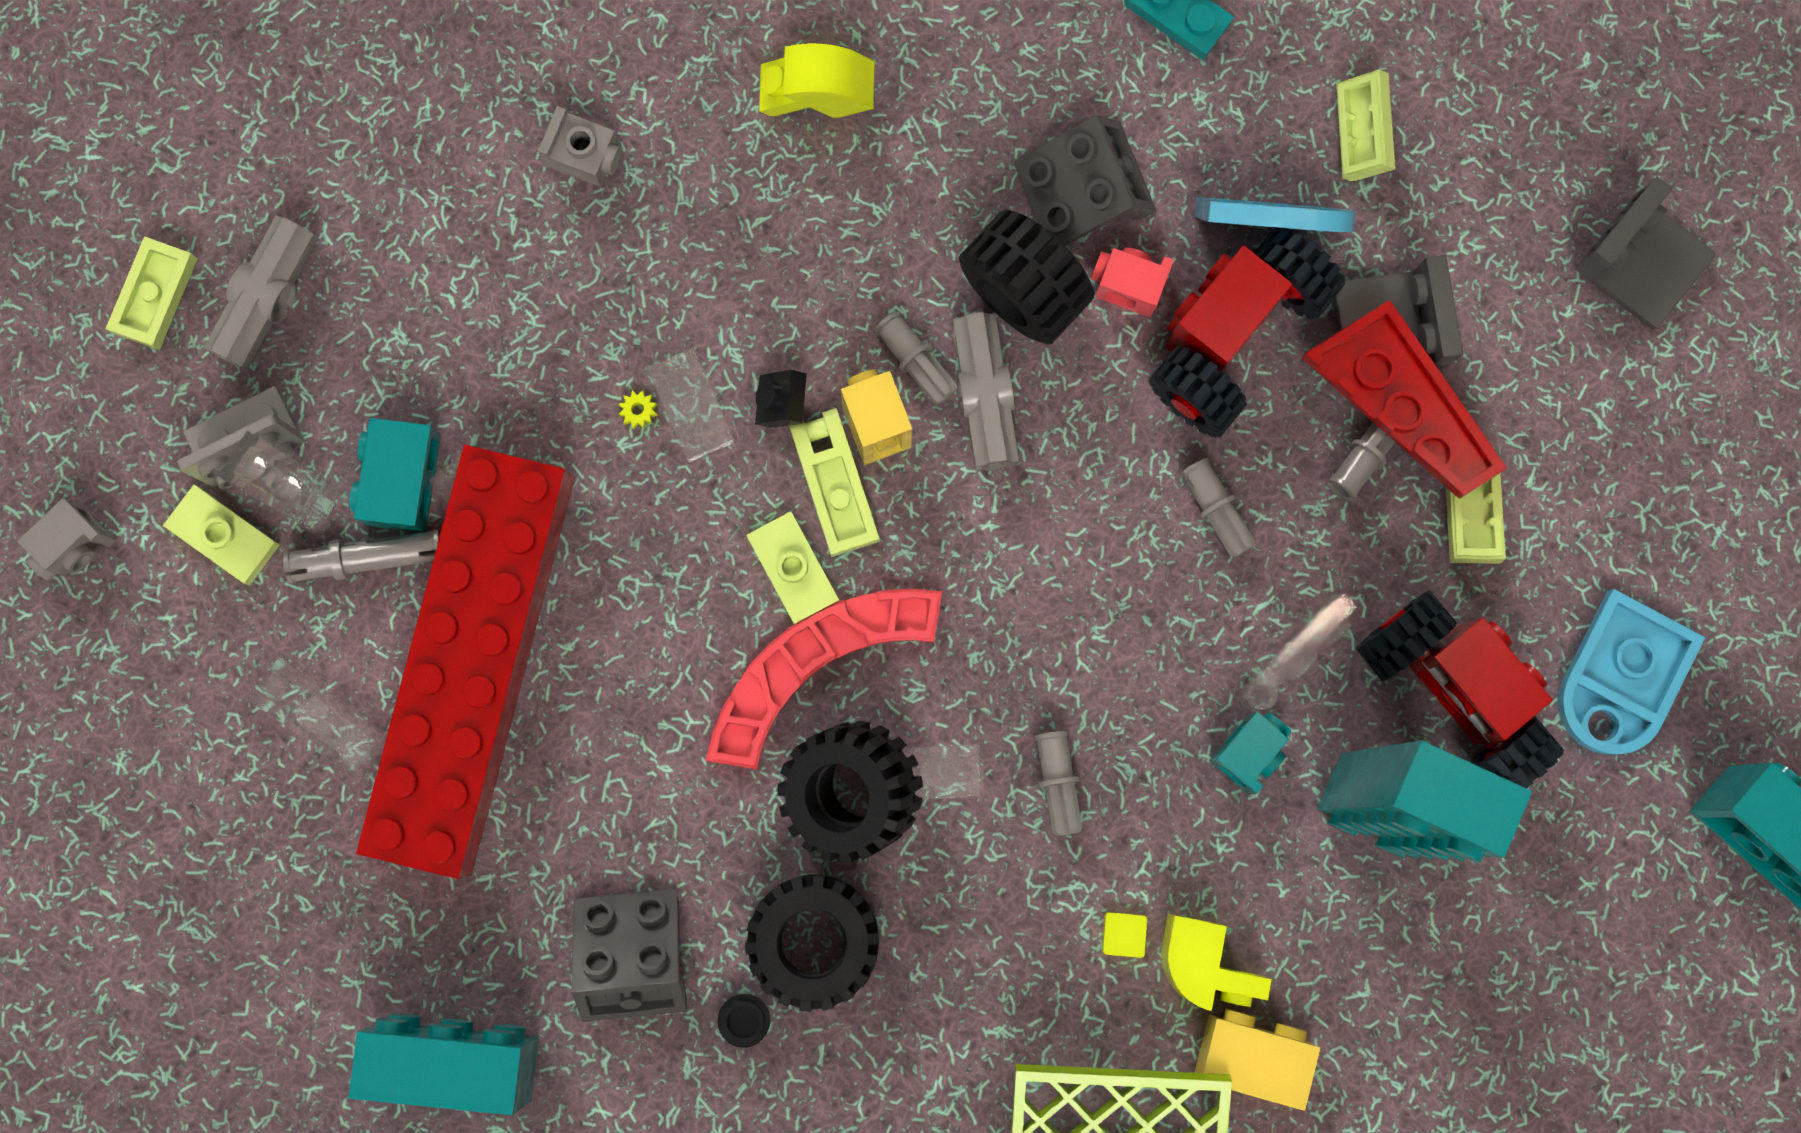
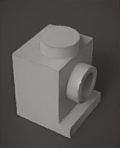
[538,106,622,187]
[17,498,117,581]

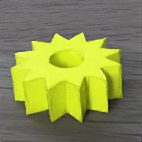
[618,390,658,430]

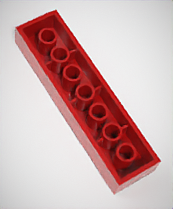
[356,444,575,879]

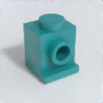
[1209,712,1291,794]

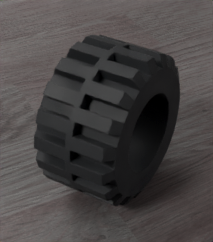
[959,209,1095,345]
[777,721,923,863]
[745,874,879,1012]

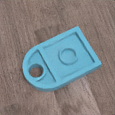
[1195,197,1356,232]
[1558,589,1705,755]

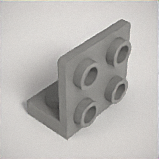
[177,386,305,489]

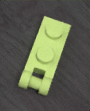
[789,408,880,557]

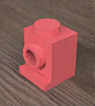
[1091,248,1174,318]

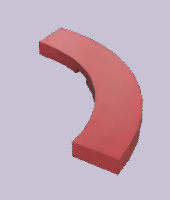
[706,589,942,770]

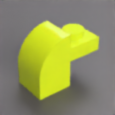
[759,43,875,118]
[1162,914,1272,1011]

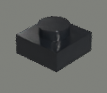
[755,369,807,428]

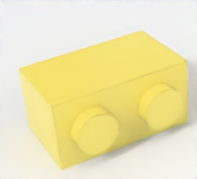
[841,370,912,465]
[1194,1008,1320,1111]

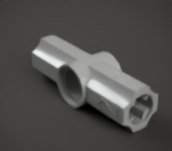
[204,216,318,370]
[953,312,1019,471]

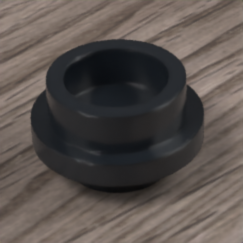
[717,994,770,1048]

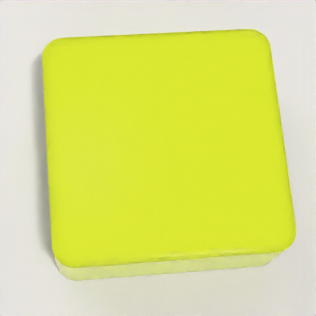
[1102,912,1147,958]

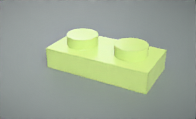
[105,236,198,350]

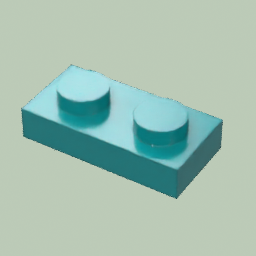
[1124,0,1234,61]

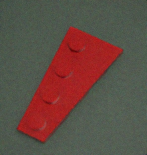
[1302,300,1507,499]

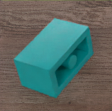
[349,418,441,533]

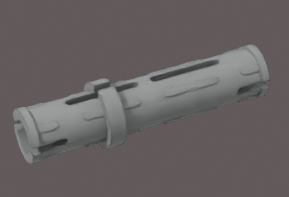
[283,529,441,584]

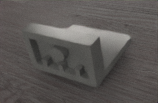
[1014,115,1157,246]
[1575,176,1716,329]
[1334,255,1464,369]
[572,889,687,1022]

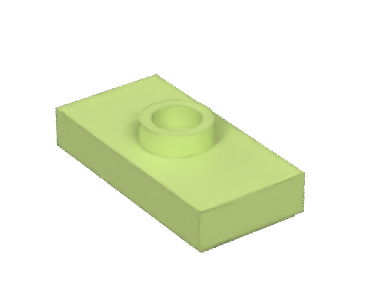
[1336,69,1395,181]
[1445,474,1506,564]
[163,485,280,586]
[746,511,839,624]

